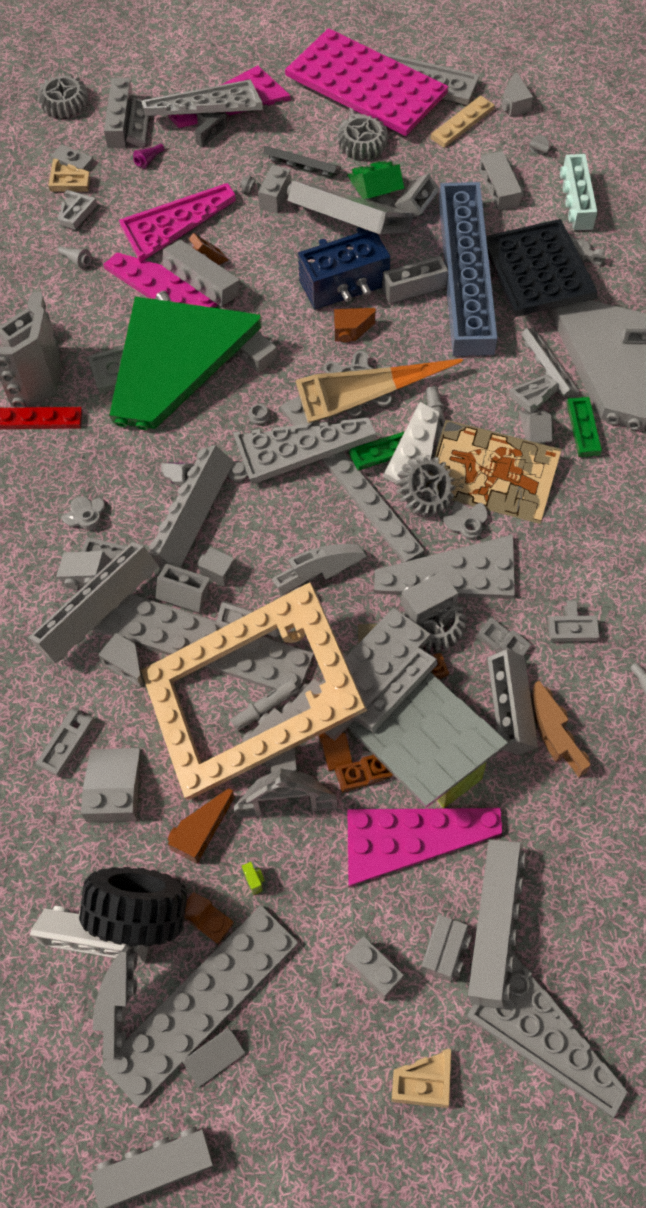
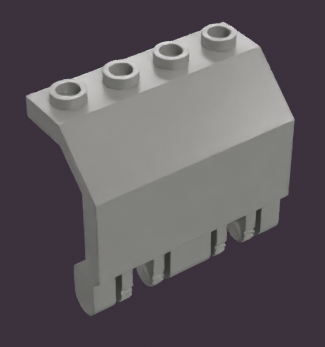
[0,292,62,407]

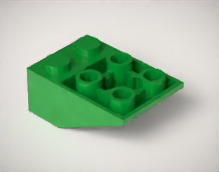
[347,161,405,199]

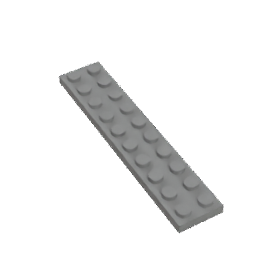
[92,594,314,698]

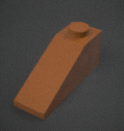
[167,788,235,864]

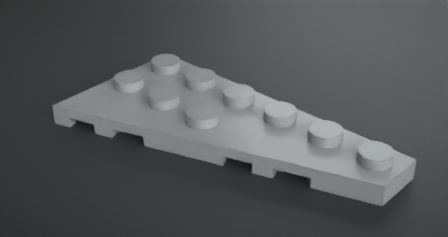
[141,79,263,116]
[233,418,377,485]
[374,535,515,599]
[466,949,627,1118]

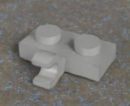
[548,600,599,642]

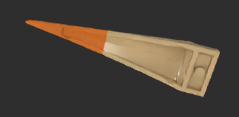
[295,359,464,423]

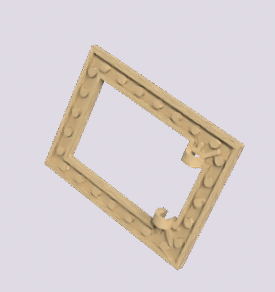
[141,582,368,800]

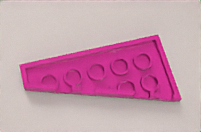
[103,252,218,308]
[347,808,502,888]

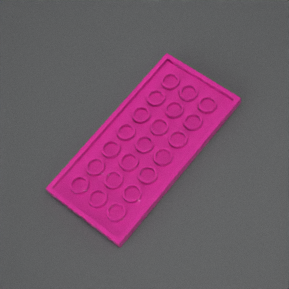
[285,28,449,136]

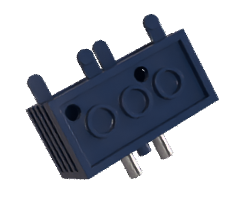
[298,227,391,310]

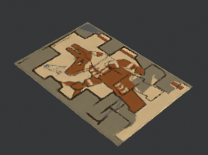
[425,420,562,524]

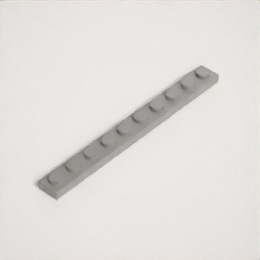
[280,396,424,562]

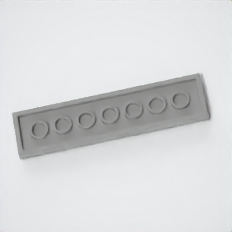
[101,905,298,1108]

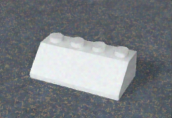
[30,906,149,963]

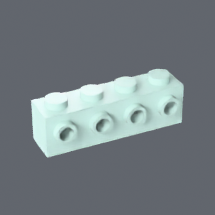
[560,154,597,230]

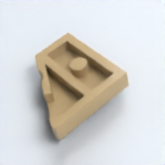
[48,159,90,192]

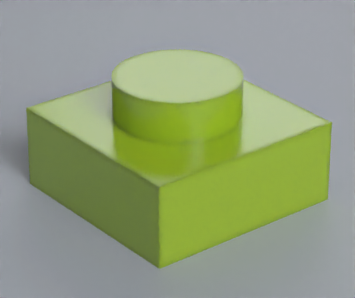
[241,861,265,895]

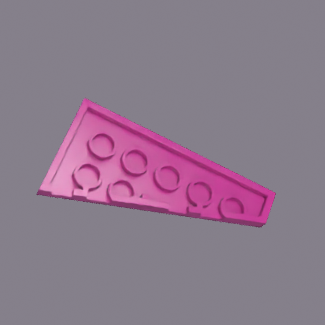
[168,65,291,128]
[119,183,236,263]

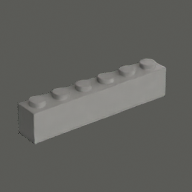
[149,445,234,570]
[28,542,159,663]
[468,839,526,1009]

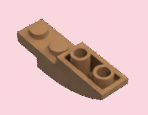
[532,681,591,778]

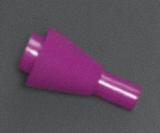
[133,143,165,169]

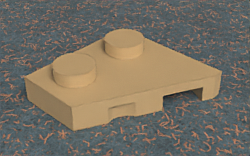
[391,1049,451,1108]

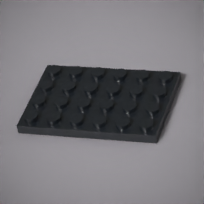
[486,219,598,317]

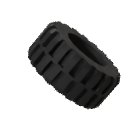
[79,867,188,947]

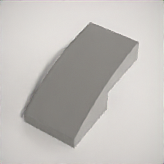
[475,617,531,656]

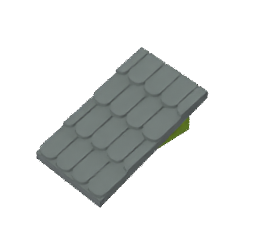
[347,673,508,808]

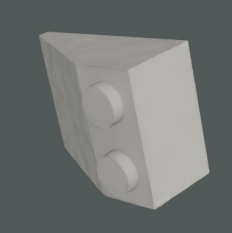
[81,748,140,822]

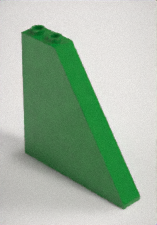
[109,296,262,431]

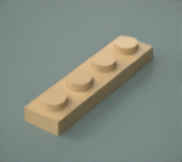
[431,96,495,148]

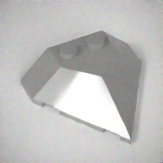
[234,768,337,818]

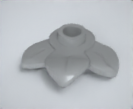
[61,497,105,530]
[443,501,487,539]

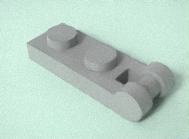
[36,708,96,778]

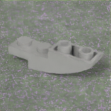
[272,544,366,595]
[242,679,320,742]
[93,944,138,1059]

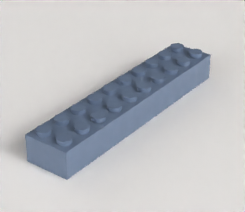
[439,182,497,356]

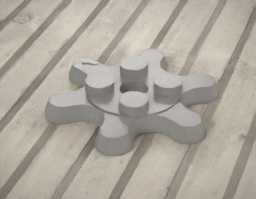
[324,351,391,418]

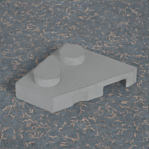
[58,190,98,230]
[509,375,558,413]

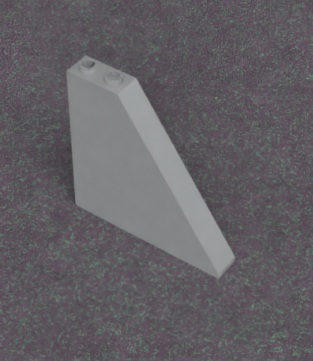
[287,180,414,234]
[548,300,646,431]

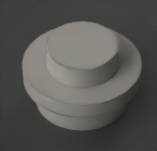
[239,174,256,194]
[248,404,270,425]
[227,461,248,482]

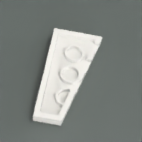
[382,402,439,497]

